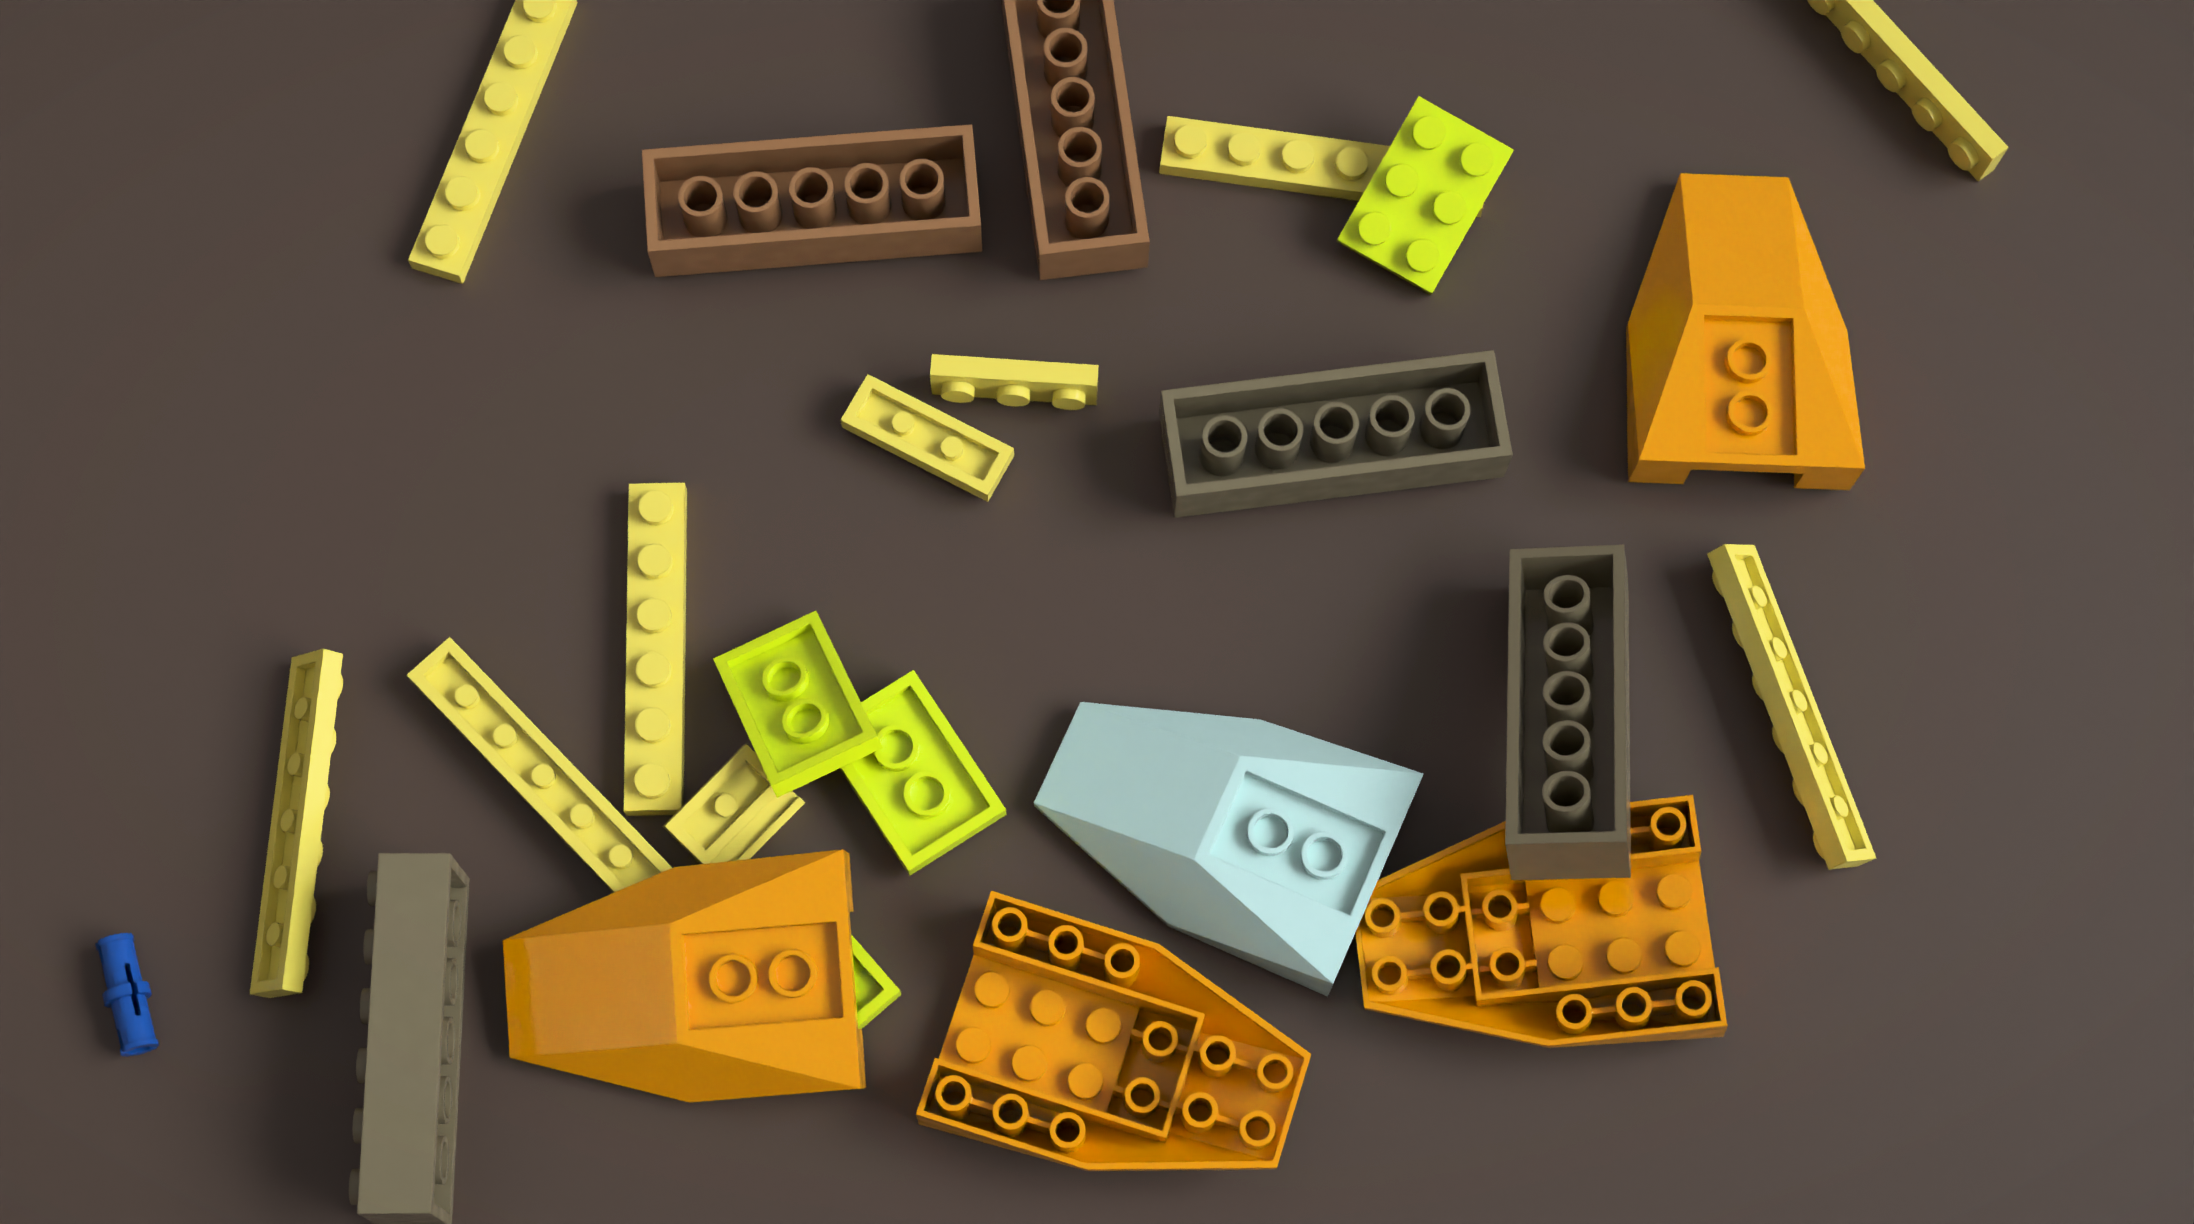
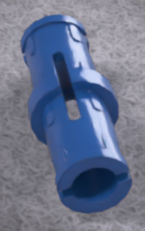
[95,933,159,1057]

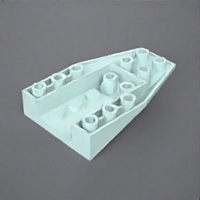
[1034,702,1423,997]

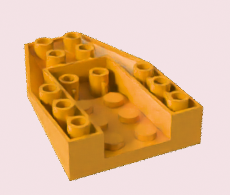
[1626,173,1865,490]
[1355,795,1727,1048]
[503,849,866,1103]
[916,891,1311,1171]

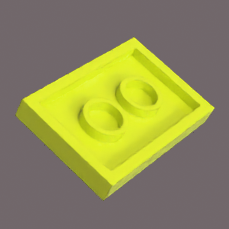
[1336,96,1514,295]
[713,611,882,798]
[840,670,1007,876]

